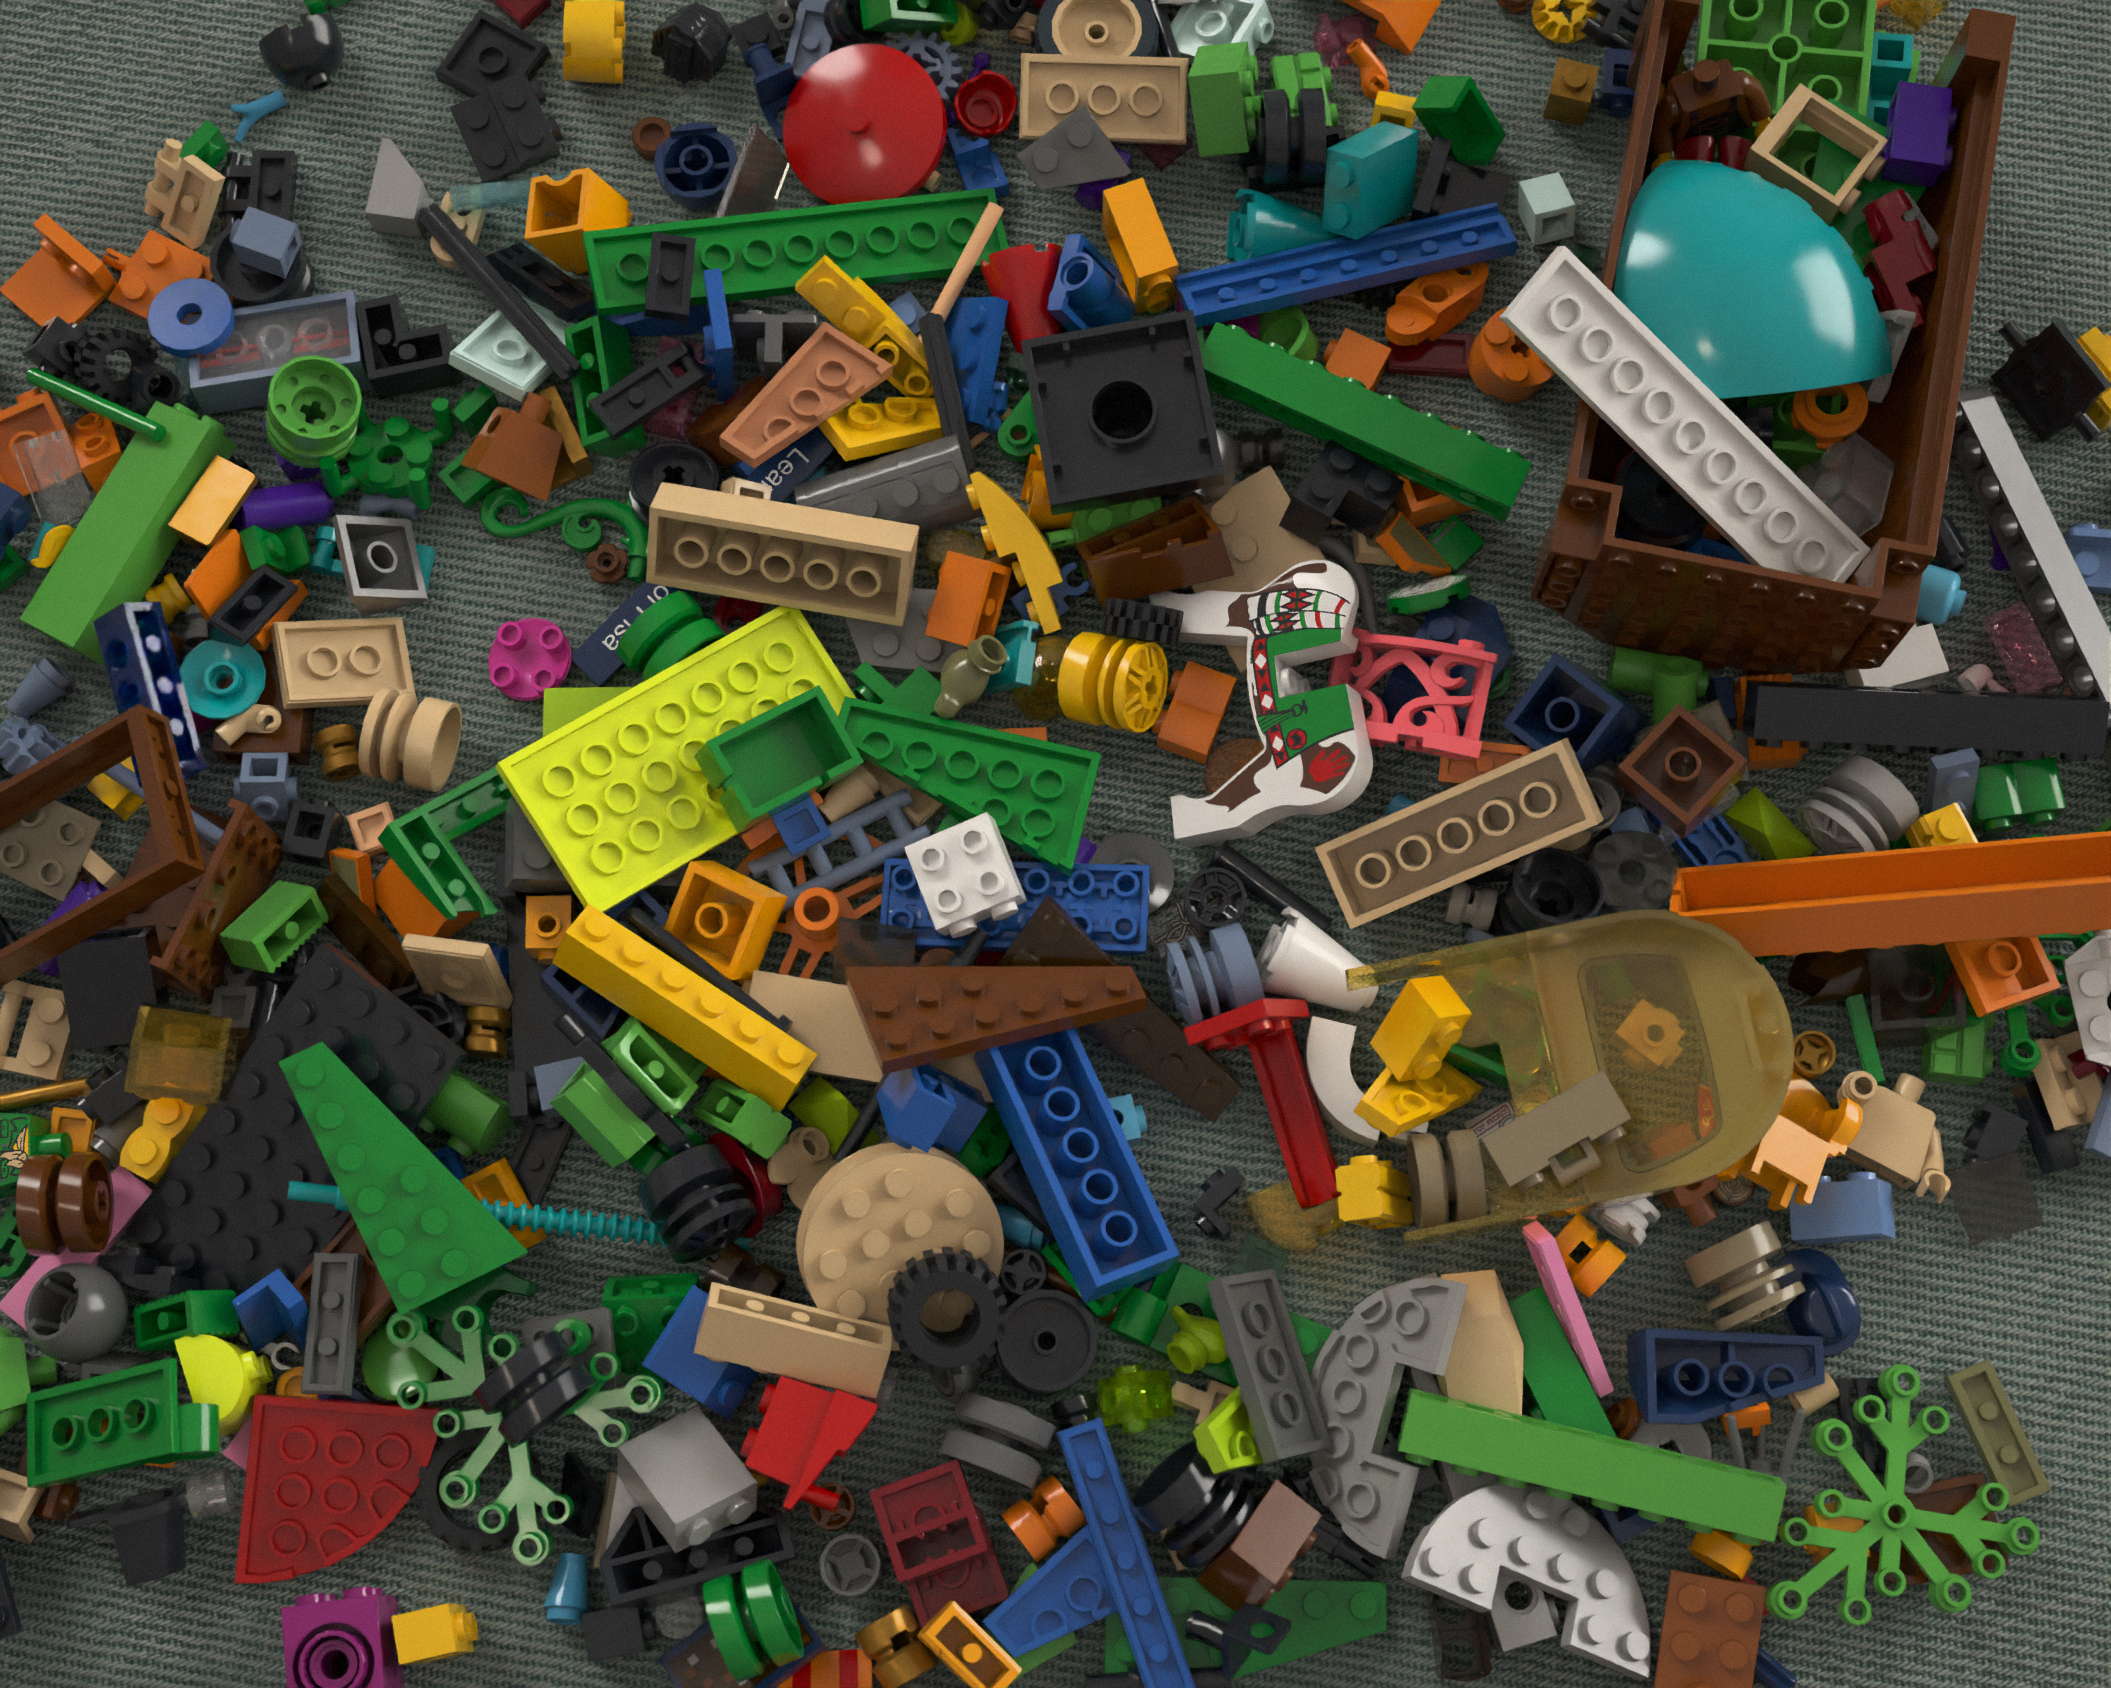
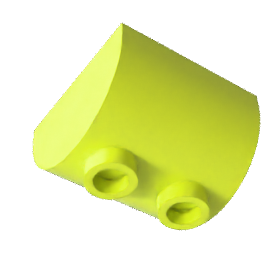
[174,1334,274,1436]

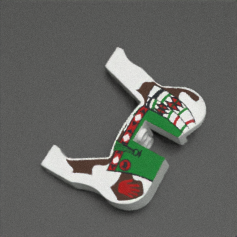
[1149,560,1373,848]

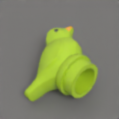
[1166,1305,1228,1374]

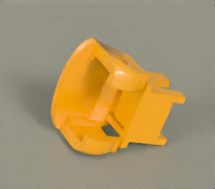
[1716,1070,1863,1211]

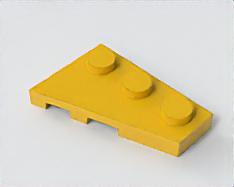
[818,397,943,461]
[1353,1060,1484,1138]

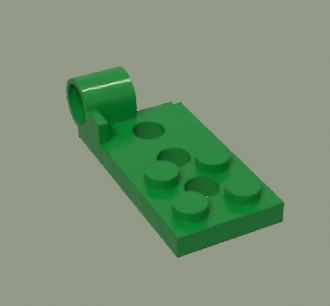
[1108,1261,1333,1389]
[27,1358,220,1489]

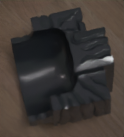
[651,2,732,84]

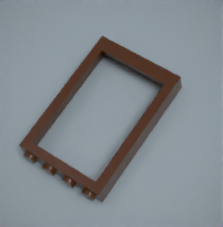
[0,704,206,987]

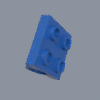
[1047,234,1135,332]

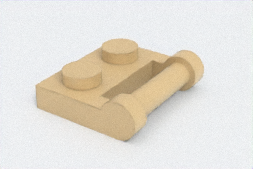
[0,980,73,1083]

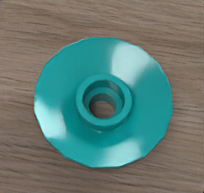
[178,639,266,720]

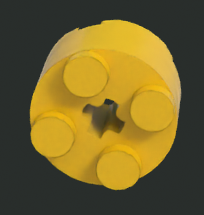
[563,0,626,84]

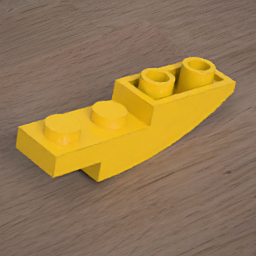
[795,255,933,398]
[965,471,1065,634]

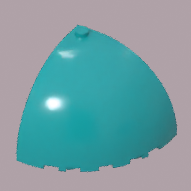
[1614,160,1893,398]

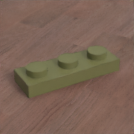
[1943,1359,2051,1508]

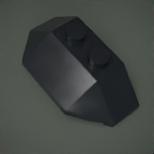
[599,1501,795,1608]

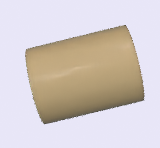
[1787,1370,1840,1417]

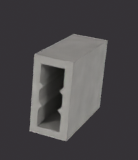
[617,1406,757,1553]

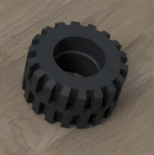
[887,1247,1008,1376]

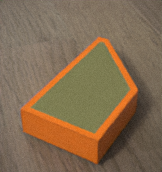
[1376,511,1452,578]
[329,847,378,918]

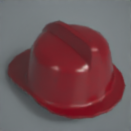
[707,1133,784,1238]

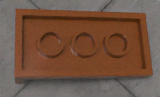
[1652,1568,1766,1688]

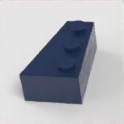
[540,890,669,1042]

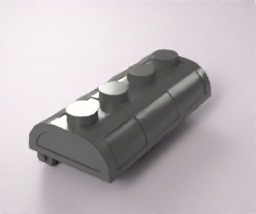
[794,433,984,537]

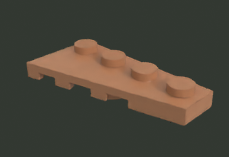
[719,321,893,469]

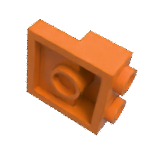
[0,388,83,497]
[1943,936,2061,1018]

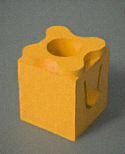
[524,167,632,274]

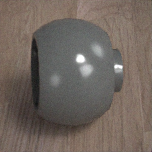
[24,1262,129,1364]

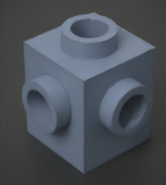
[233,752,299,821]

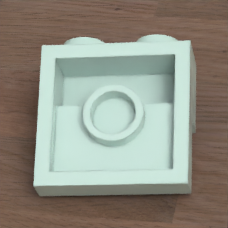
[1158,0,1274,64]

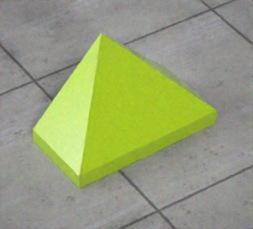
[1723,786,1817,861]
[787,1075,882,1155]

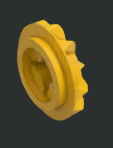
[1531,0,1597,43]

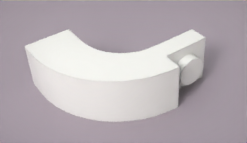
[1304,1016,1429,1148]

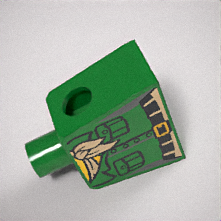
[0,1113,73,1199]

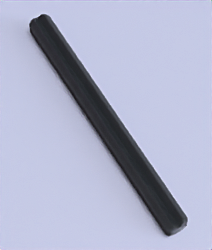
[418,203,582,382]

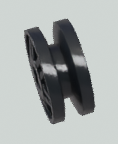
[628,441,719,529]

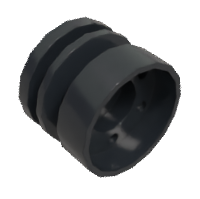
[1493,847,1604,965]
[636,1144,759,1264]
[1130,1439,1257,1568]

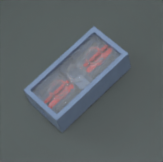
[186,290,372,415]

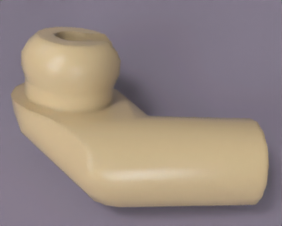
[214,704,281,746]

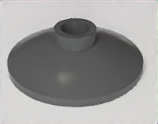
[1088,832,1175,915]

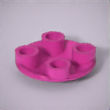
[488,618,572,701]

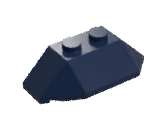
[1382,593,1512,747]

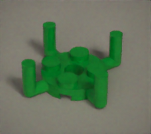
[319,388,455,510]

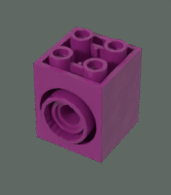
[281,1586,404,1688]

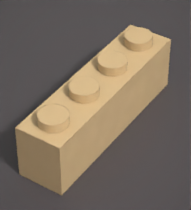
[694,1282,892,1399]

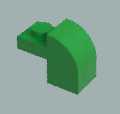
[853,661,941,718]

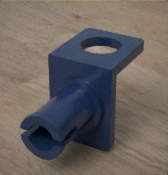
[745,43,796,142]

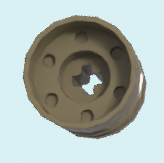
[1681,1220,1806,1332]

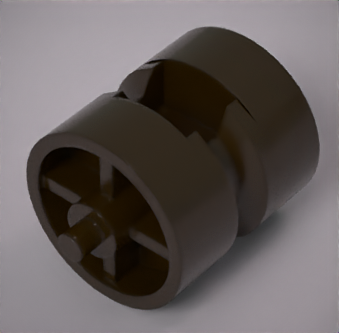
[701,1242,787,1298]

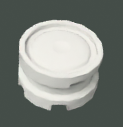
[1586,1198,1661,1247]

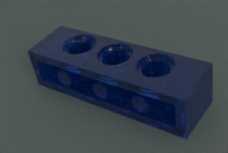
[93,602,207,788]

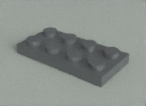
[1207,1269,1332,1465]

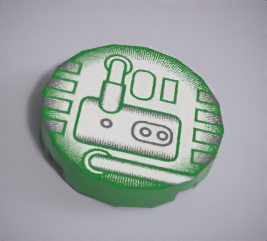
[1385,574,1472,615]

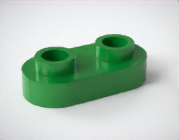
[998,391,1039,463]

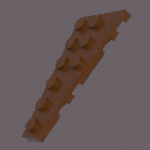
[844,966,1147,1075]

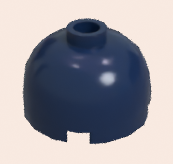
[654,122,739,210]

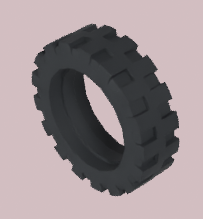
[416,1426,545,1552]

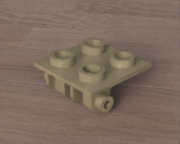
[0,800,102,902]

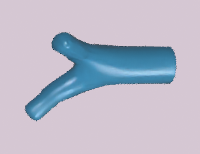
[230,90,287,143]

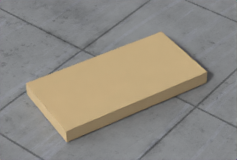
[1019,53,1189,145]

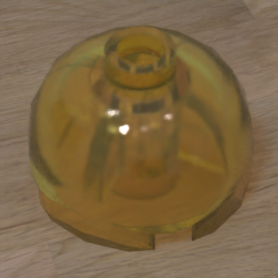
[1010,635,1072,721]

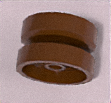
[16,1151,114,1256]

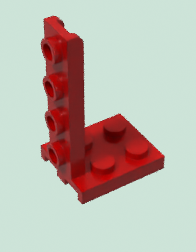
[1183,998,1342,1209]

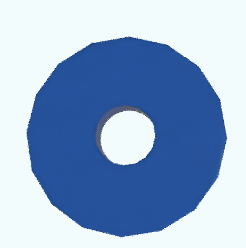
[147,278,235,358]

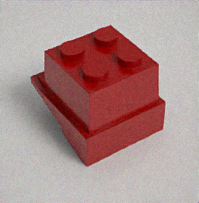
[740,1376,878,1513]

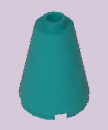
[1226,188,1345,262]

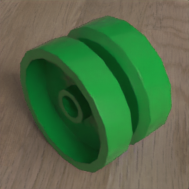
[616,591,727,682]
[703,1557,804,1683]

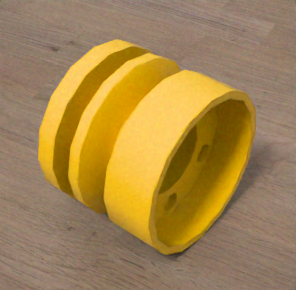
[1057,632,1168,733]

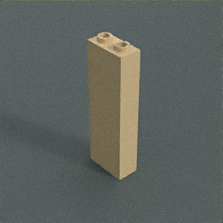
[742,970,995,1105]

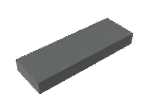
[301,1253,364,1396]

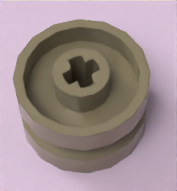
[1406,1129,1487,1234]

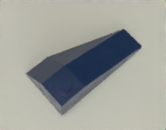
[1627,1328,1825,1425]

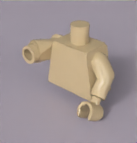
[1836,1070,1951,1204]

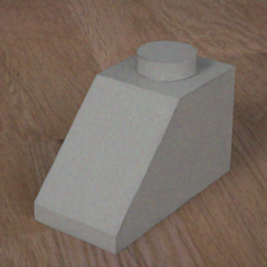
[365,138,434,238]

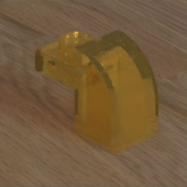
[1244,1179,1346,1255]

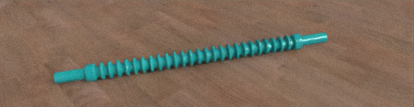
[287,1181,750,1251]

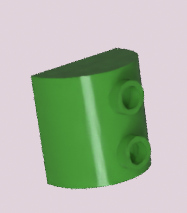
[417,1069,515,1157]

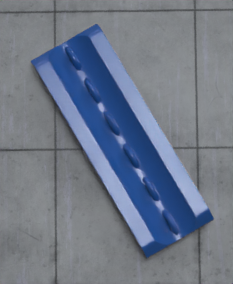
[878,858,1150,956]

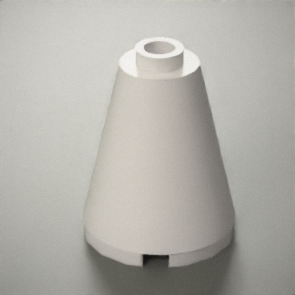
[1255,906,1379,1013]

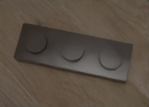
[316,873,416,992]

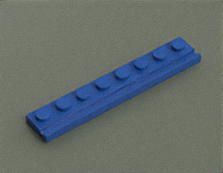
[1174,202,1517,328]

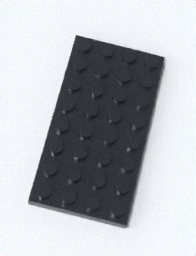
[125,942,467,1332]

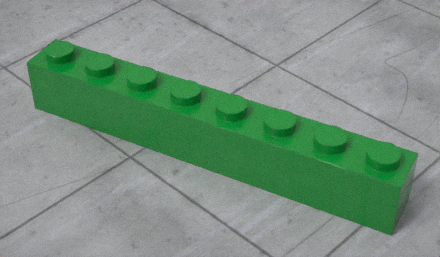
[1201,322,1532,523]

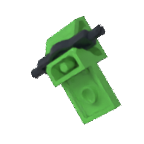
[550,1011,708,1168]

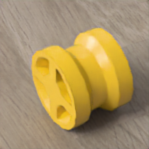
[144,572,194,626]

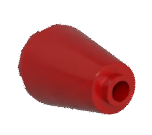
[980,243,1063,360]

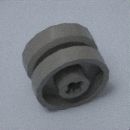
[938,1391,1057,1490]

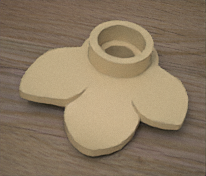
[767,1127,838,1210]

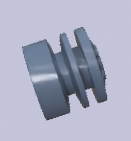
[1165,922,1265,1027]

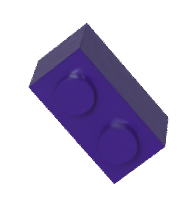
[1881,81,1957,187]

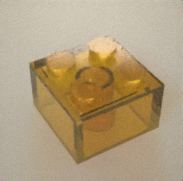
[124,1006,232,1106]

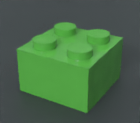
[1188,41,1261,157]

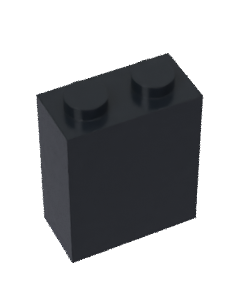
[56,925,174,1054]

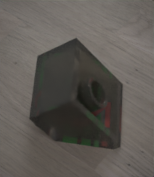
[1868,943,1968,1048]

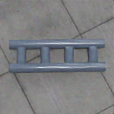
[747,787,931,913]

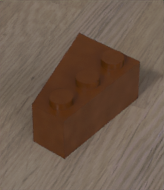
[1075,495,1234,606]

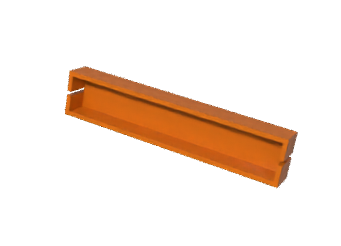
[1669,831,2111,958]

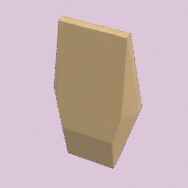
[1436,1269,1524,1415]

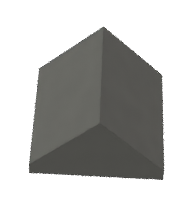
[332,515,428,617]

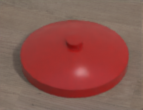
[783,44,947,205]

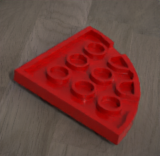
[234,1393,444,1583]

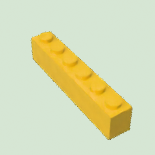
[552,904,818,1113]

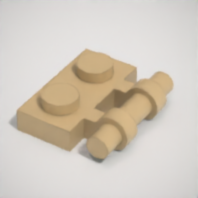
[144,139,225,250]

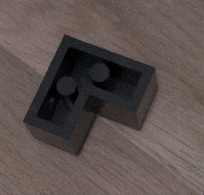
[355,294,463,400]
[1279,439,1405,547]

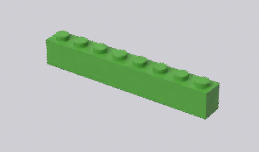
[1398,1388,1787,1546]

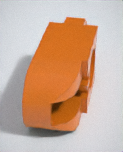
[1384,261,1489,346]

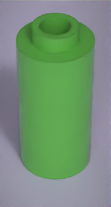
[1607,645,1709,697]
[1652,656,1698,727]

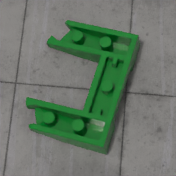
[377,767,512,920]

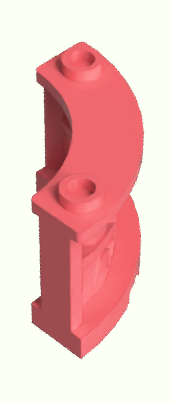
[1327,627,1498,761]

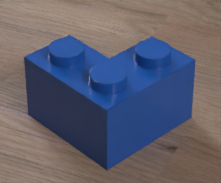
[876,1064,988,1153]

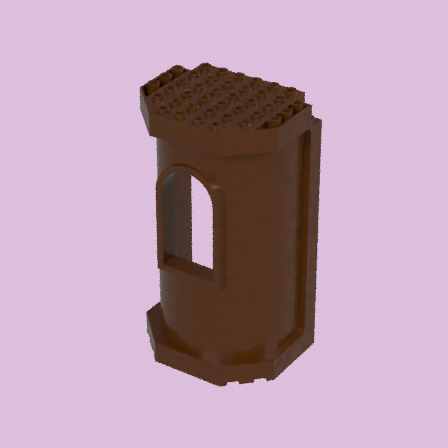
[1531,0,2017,677]

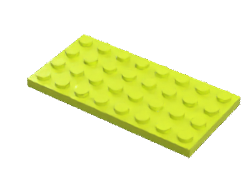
[495,606,864,913]

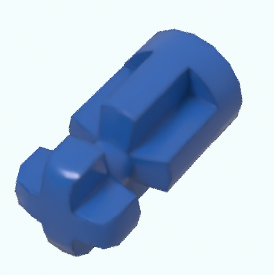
[980,381,1009,434]

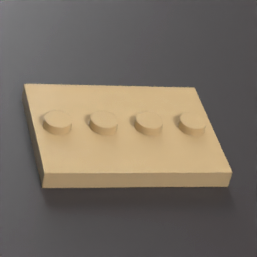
[1191,465,1325,676]

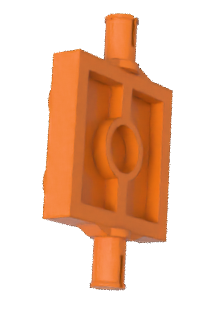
[102,229,216,325]

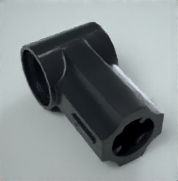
[125,361,180,444]

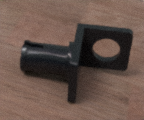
[1185,1602,1291,1680]

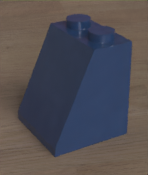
[1502,653,1652,772]

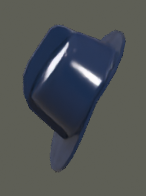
[1777,1248,1862,1356]

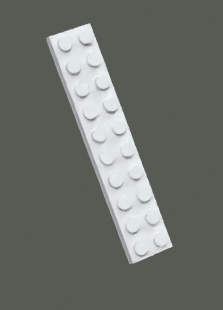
[1499,246,1871,583]

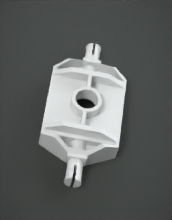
[2063,929,2111,1067]

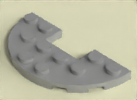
[1309,1278,1468,1560]
[1401,1484,1650,1680]

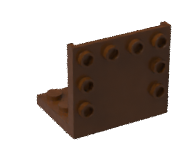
[102,798,284,1004]

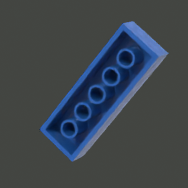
[974,1028,1180,1303]

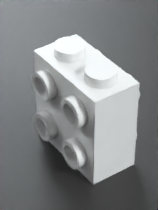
[904,812,1027,938]

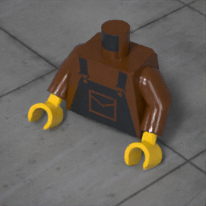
[1651,59,1785,172]

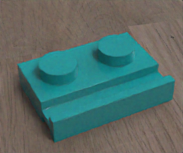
[982,620,1039,696]

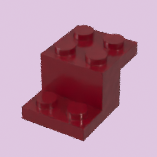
[869,1459,1011,1630]

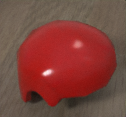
[953,70,1018,139]

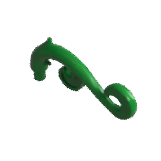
[479,487,649,583]

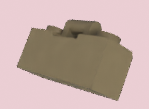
[1480,1070,1632,1193]

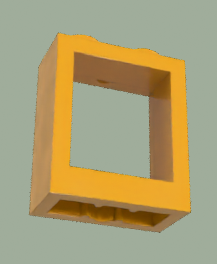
[1102,177,1178,315]

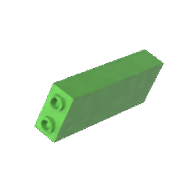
[20,401,238,665]

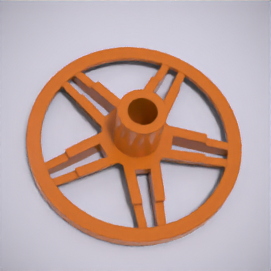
[736,824,919,987]

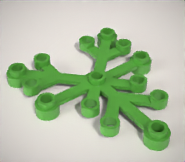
[1765,1364,2040,1626]

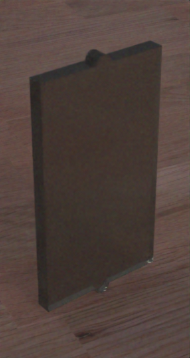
[715,125,790,218]

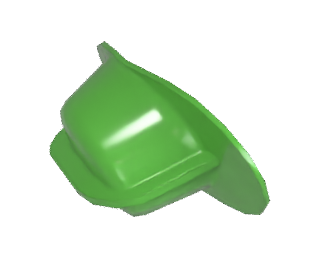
[1256,305,1319,361]

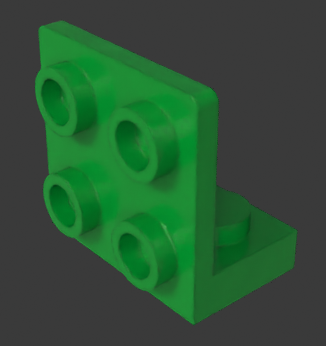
[601,1273,700,1383]

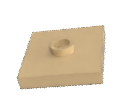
[401,933,514,1010]

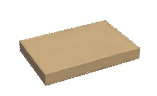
[270,617,416,709]

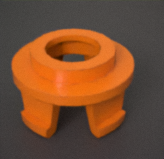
[1791,382,1868,450]

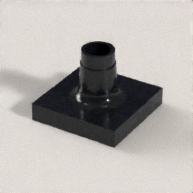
[1021,310,1224,516]

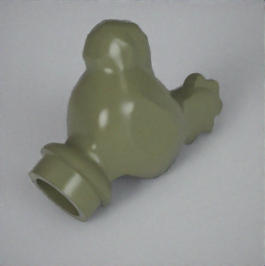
[934,635,1007,719]

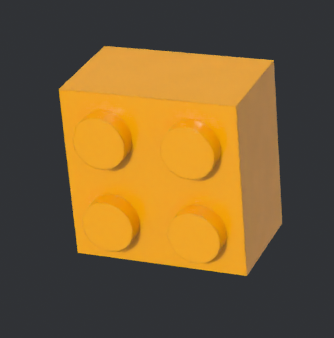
[664,860,788,980]

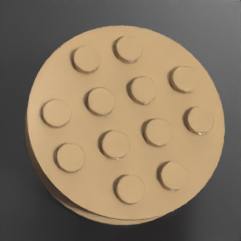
[796,1142,1004,1351]

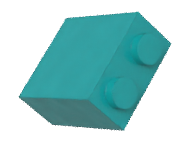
[1322,121,1419,240]

